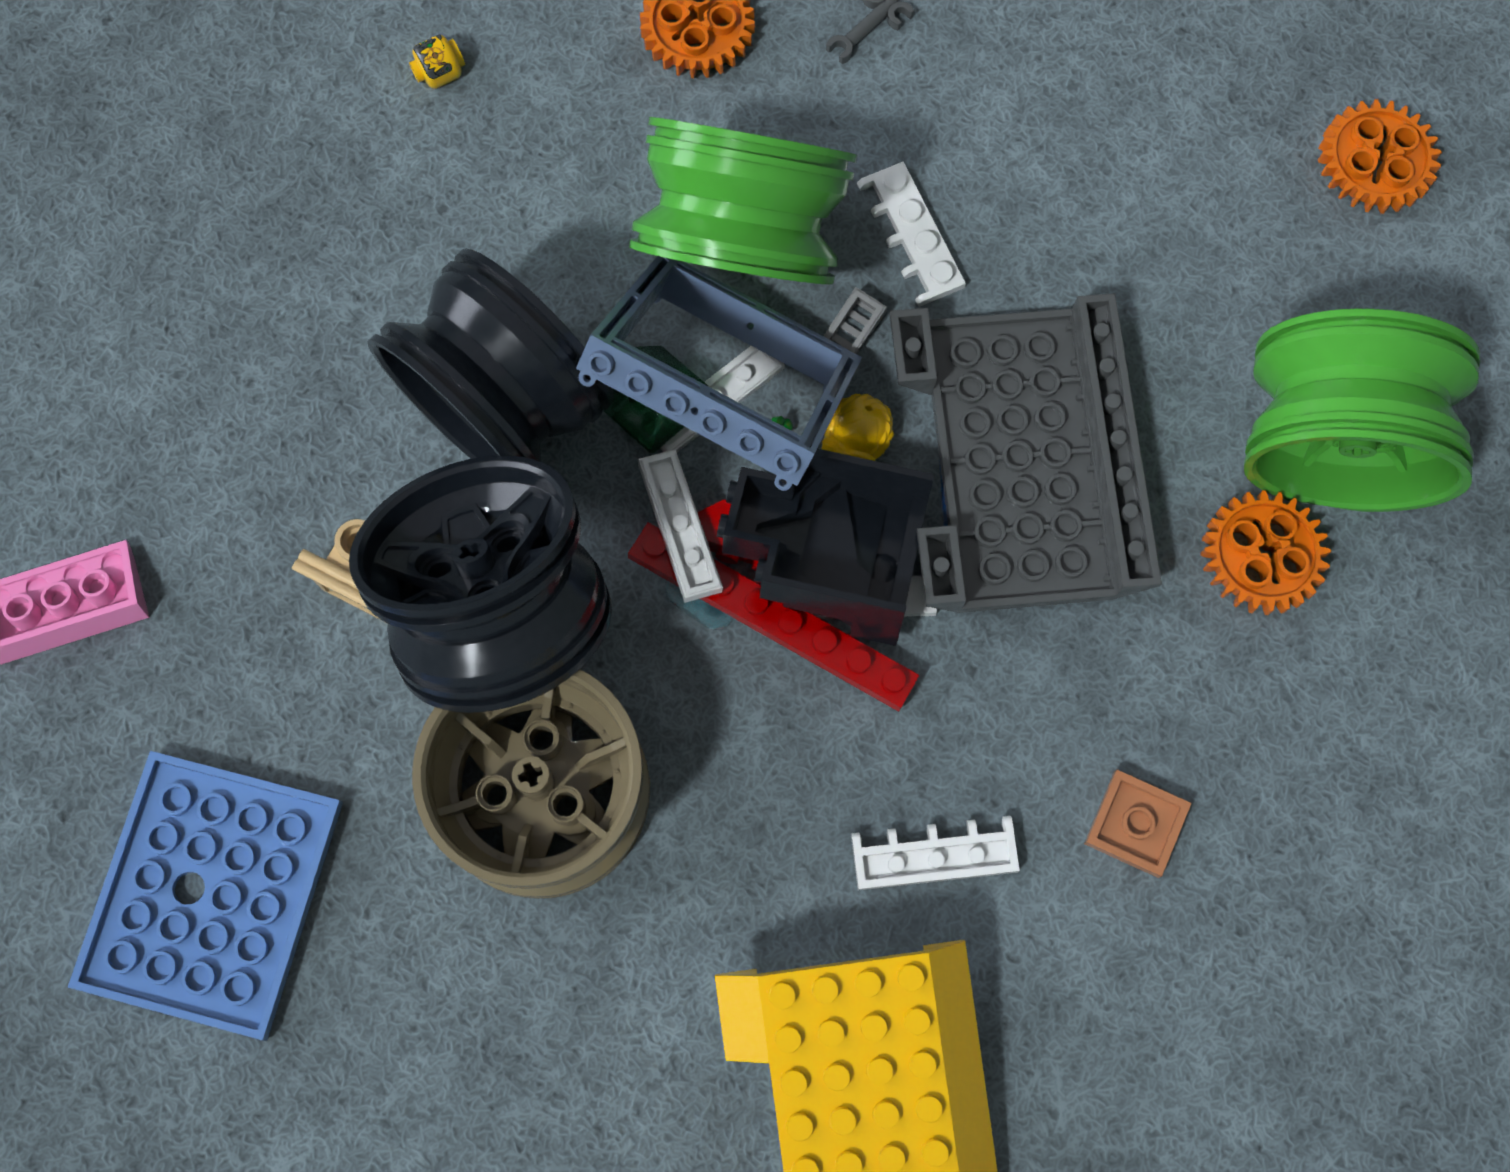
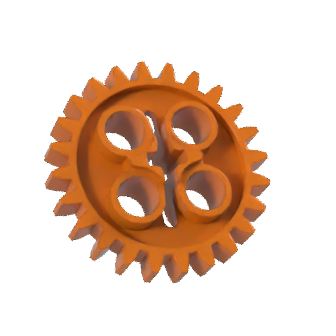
[640,0,755,79]
[1318,99,1442,214]
[1200,490,1331,615]

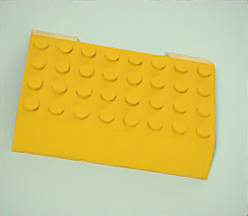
[715,940,998,1172]

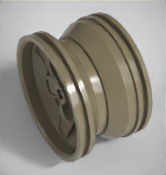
[412,669,650,899]

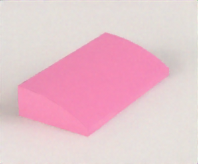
[0,540,149,665]

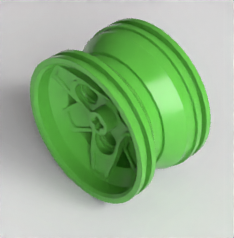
[629,117,858,284]
[1244,309,1480,512]

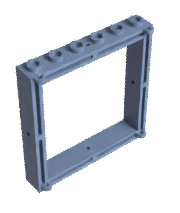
[576,256,862,491]

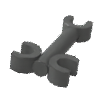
[826,0,914,64]

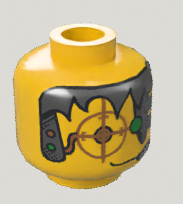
[409,35,465,89]

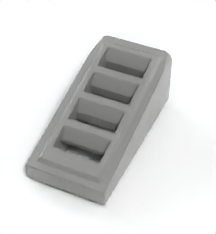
[823,287,887,354]

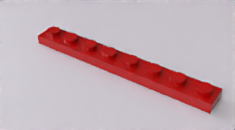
[628,522,919,712]

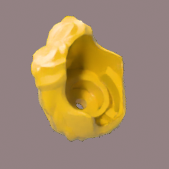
[821,394,894,461]

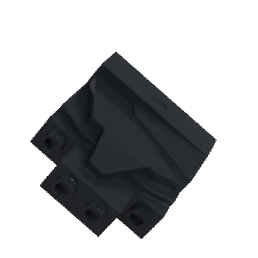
[717,448,935,646]

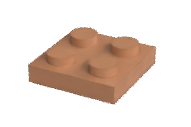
[1084,770,1192,878]

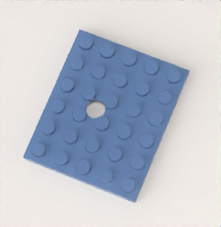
[68,751,343,1041]

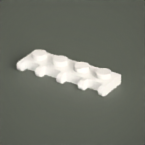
[857,162,966,307]
[851,815,1020,890]

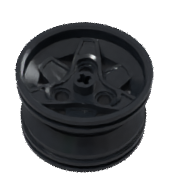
[367,248,614,462]
[349,456,612,713]

